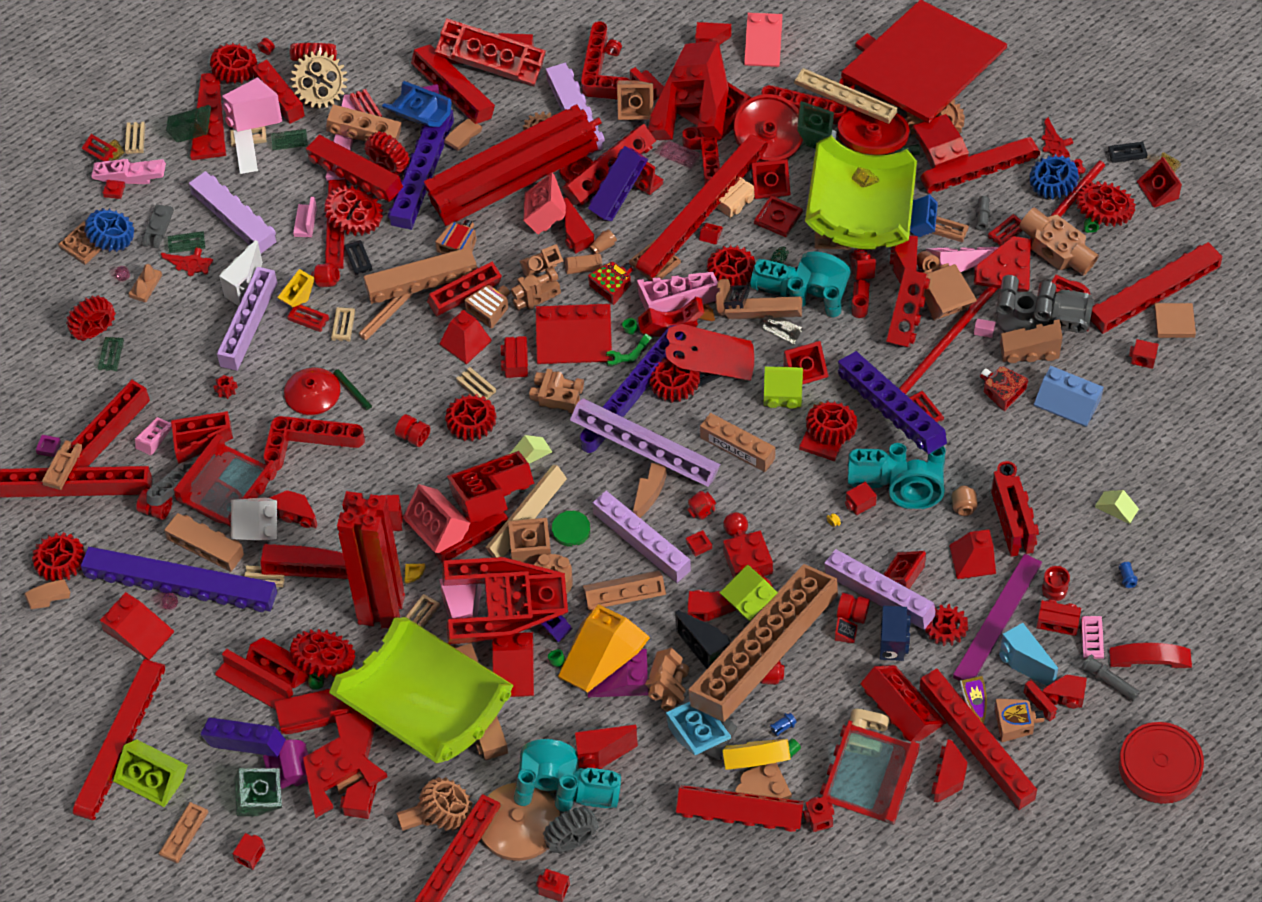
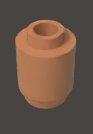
[917,251,940,272]

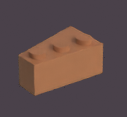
[1000,319,1063,363]

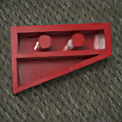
[171,411,233,464]

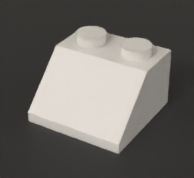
[231,498,277,540]

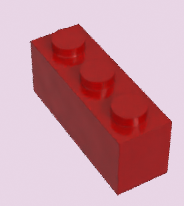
[246,637,310,689]

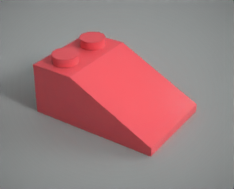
[744,13,783,67]
[524,173,566,234]

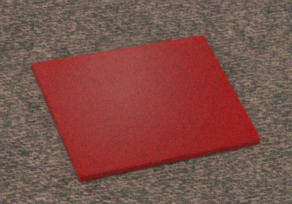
[841,0,1007,123]

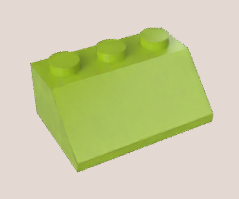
[113,739,188,807]

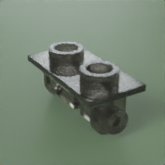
[762,315,803,345]

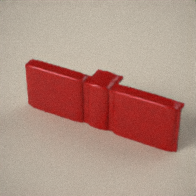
[274,689,356,735]

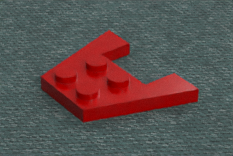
[303,737,388,818]

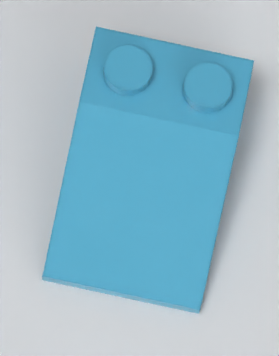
[999,623,1058,686]
[666,702,731,755]

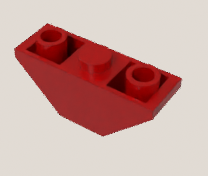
[849,249,876,280]
[269,490,318,528]
[931,739,968,803]

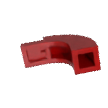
[638,296,705,337]

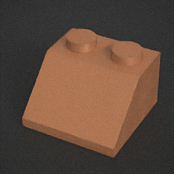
[617,80,653,120]
[508,518,551,565]

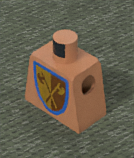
[994,699,1044,742]

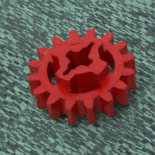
[925,604,968,646]

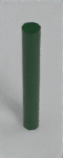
[333,369,372,410]

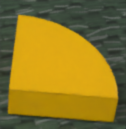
[405,563,425,584]

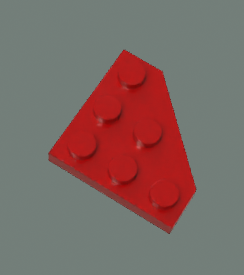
[974,236,1031,292]

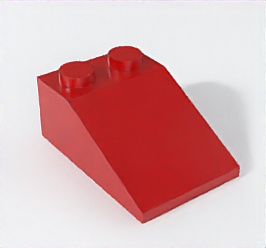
[913,114,969,169]
[890,236,918,296]
[100,592,174,660]
[493,632,534,697]
[575,724,638,769]

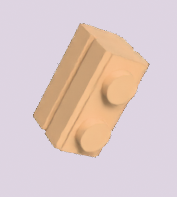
[716,177,754,218]

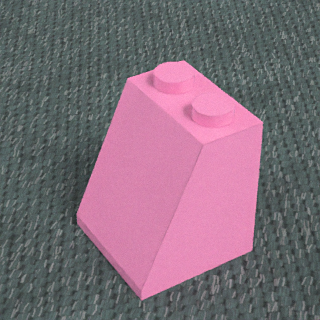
[222,77,282,132]
[439,579,481,619]

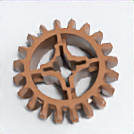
[419,777,473,831]

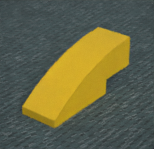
[722,739,791,770]

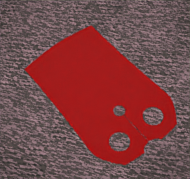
[666,324,755,381]

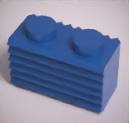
[910,194,938,237]

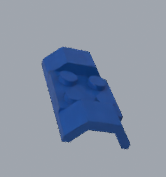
[382,81,451,127]

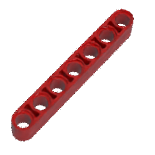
[920,137,1040,194]

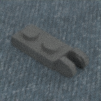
[142,204,174,248]

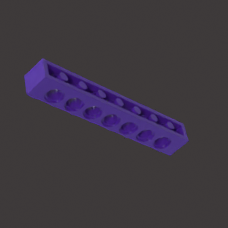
[388,110,454,230]
[838,351,947,454]

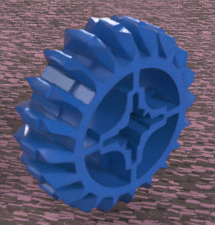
[1029,154,1079,200]
[85,208,134,252]

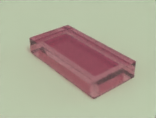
[660,140,700,169]

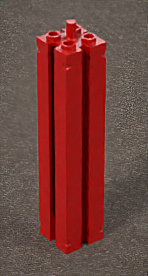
[424,104,602,226]
[337,491,405,629]

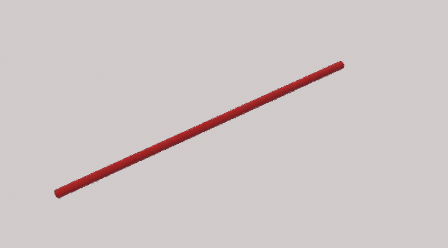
[899,161,1105,394]

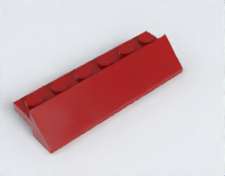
[435,18,546,87]

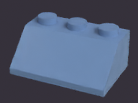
[1034,366,1104,427]

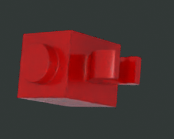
[536,869,570,902]

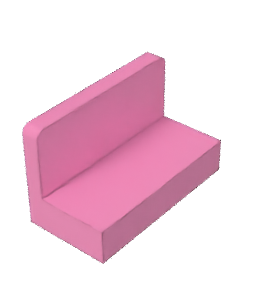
[293,197,317,237]

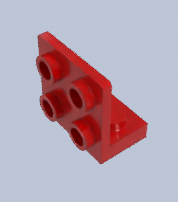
[634,162,664,195]

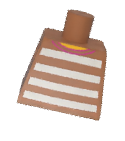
[465,285,510,329]

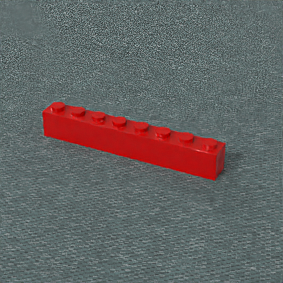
[1090,242,1223,334]
[0,466,153,498]
[919,668,1037,810]

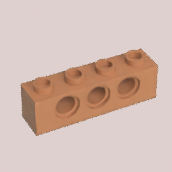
[326,104,401,142]

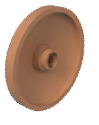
[481,783,560,861]

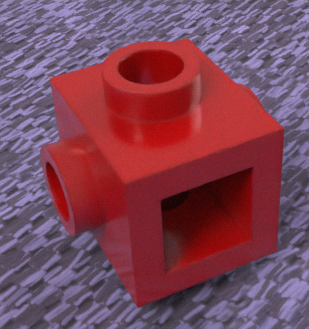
[803,797,835,833]

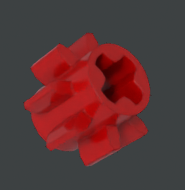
[213,375,238,399]

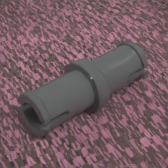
[976,196,990,231]

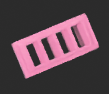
[135,417,172,455]
[1080,616,1104,659]

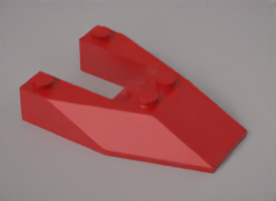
[648,41,729,141]
[442,557,568,644]

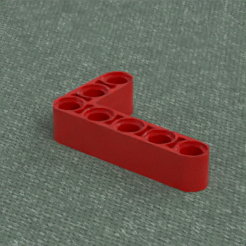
[581,21,631,100]
[761,77,855,125]
[264,416,365,471]

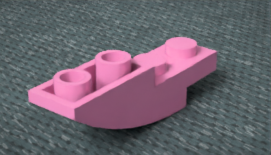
[92,159,166,184]

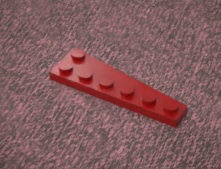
[190,73,226,160]

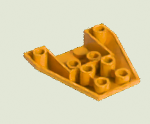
[558,604,650,693]

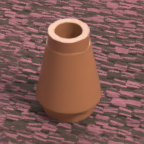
[589,229,617,254]

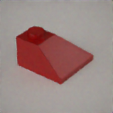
[439,310,492,365]
[949,529,996,579]

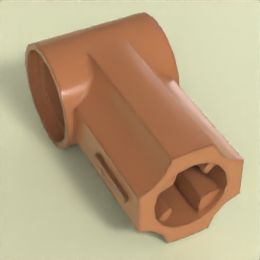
[397,802,432,831]

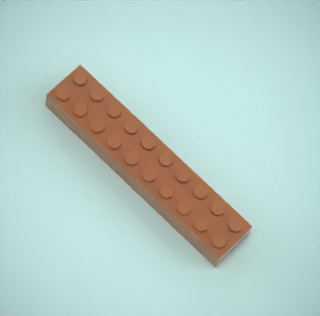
[689,564,838,722]

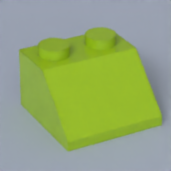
[764,366,803,409]
[719,565,778,621]

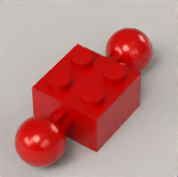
[723,512,773,587]

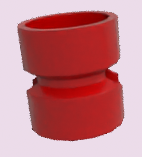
[395,414,431,447]
[136,488,173,520]
[1042,566,1070,601]
[837,592,870,624]

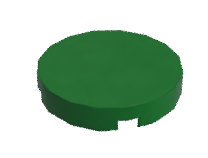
[552,511,590,547]

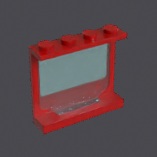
[174,434,277,527]
[820,720,920,825]

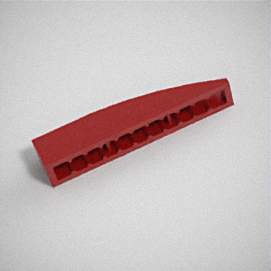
[261,544,348,579]

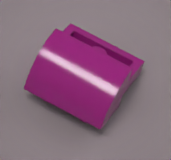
[263,740,308,792]

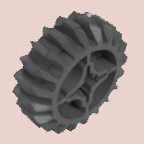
[543,807,599,854]

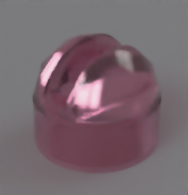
[115,266,130,281]
[162,592,178,610]

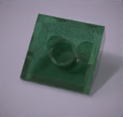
[797,101,834,149]
[166,105,211,142]
[234,768,282,816]

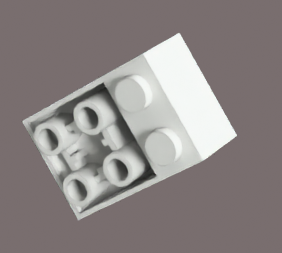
[219,240,263,306]

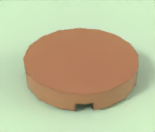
[716,279,730,316]

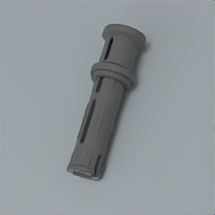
[1081,654,1140,702]

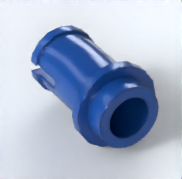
[1118,562,1138,588]
[770,713,797,736]

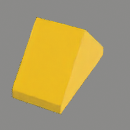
[277,269,314,307]

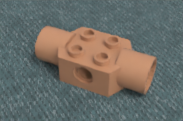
[1019,207,1099,276]

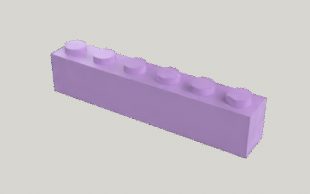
[546,63,605,154]
[189,171,276,253]
[217,267,277,371]
[592,491,691,583]
[824,549,936,630]

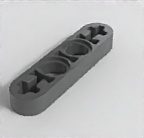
[147,462,194,506]

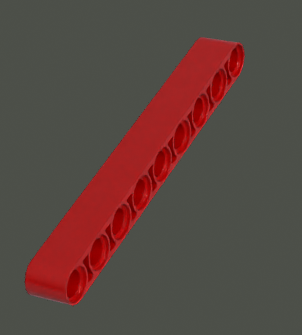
[73,659,165,821]

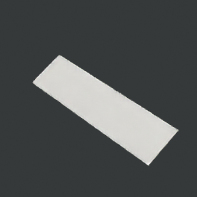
[233,128,258,174]

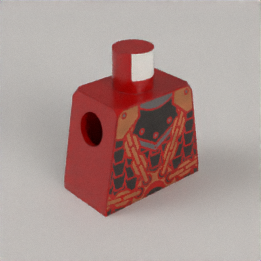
[980,367,1028,411]

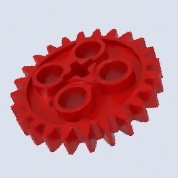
[1076,181,1136,227]
[324,185,383,236]
[290,629,355,678]

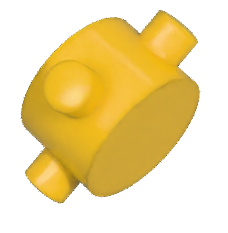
[826,513,841,527]

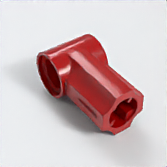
[851,280,870,318]

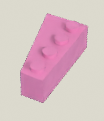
[637,272,719,312]

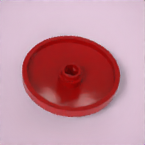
[733,94,805,162]
[837,109,909,155]

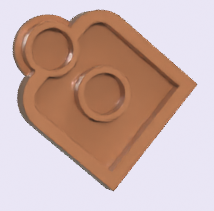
[735,763,792,799]

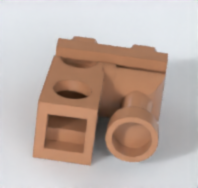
[519,244,563,277]
[511,266,561,310]
[529,369,584,413]
[645,648,690,712]

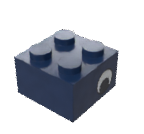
[880,605,911,661]

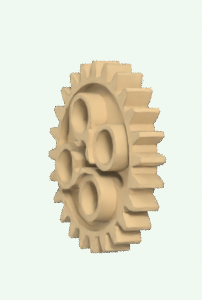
[290,51,348,108]

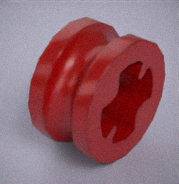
[257,38,275,55]
[605,39,622,56]

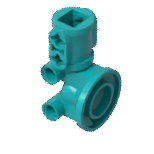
[751,251,851,318]
[848,443,946,509]
[514,739,621,812]

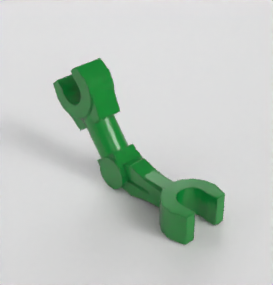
[606,333,652,367]

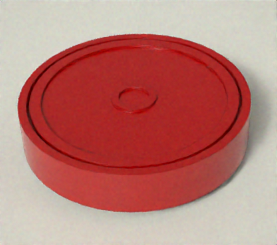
[1119,722,1204,804]

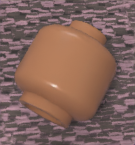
[951,486,978,516]

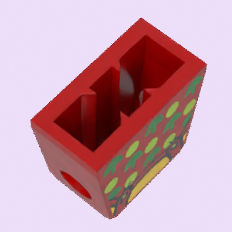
[588,262,633,305]

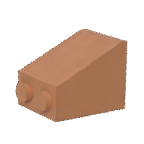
[922,263,977,321]

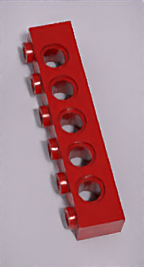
[561,124,656,205]

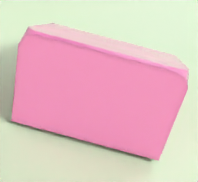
[974,319,996,338]

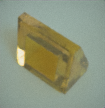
[1161,152,1181,172]
[852,167,880,187]

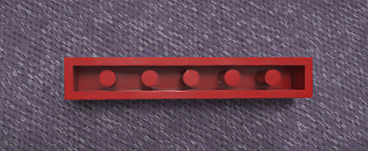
[411,44,495,124]
[306,134,403,202]
[69,380,150,467]
[676,785,804,832]

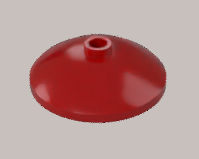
[284,367,341,415]

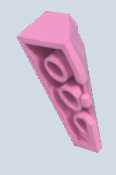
[926,247,999,272]

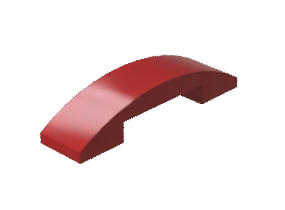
[1109,643,1192,668]

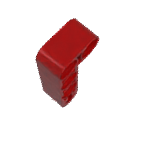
[682,127,720,185]

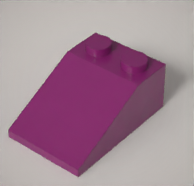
[588,649,648,698]

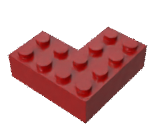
[447,451,535,523]

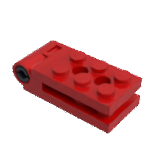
[991,461,1039,557]

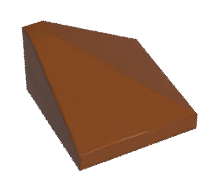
[699,304,715,321]

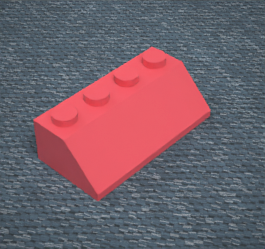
[403,484,470,553]

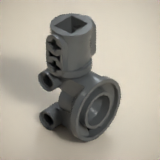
[996,275,1094,333]

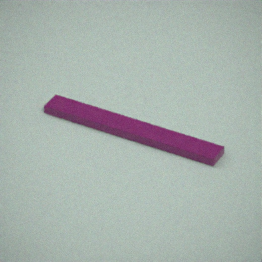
[953,554,1042,681]

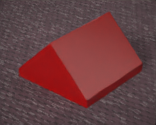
[1137,157,1182,208]
[751,159,791,199]
[783,341,829,385]
[883,551,926,589]

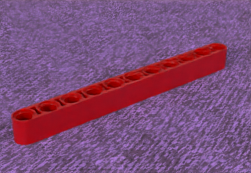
[636,134,768,278]

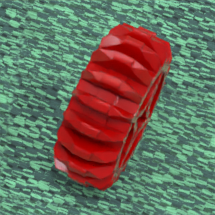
[210,42,258,85]
[290,43,337,61]
[364,131,410,175]
[707,244,756,287]
[66,295,116,341]
[649,354,700,403]
[445,393,497,442]
[806,400,858,446]
[32,532,85,582]

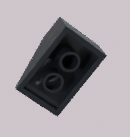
[675,610,731,669]

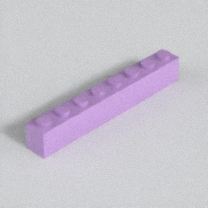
[570,398,721,487]

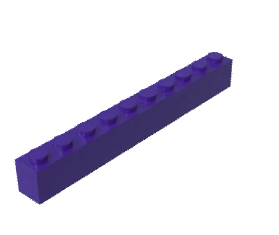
[81,546,278,612]

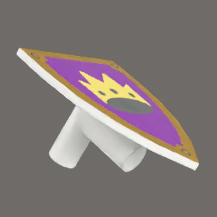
[957,676,987,723]

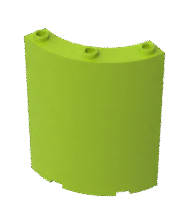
[805,135,917,249]
[329,617,513,763]

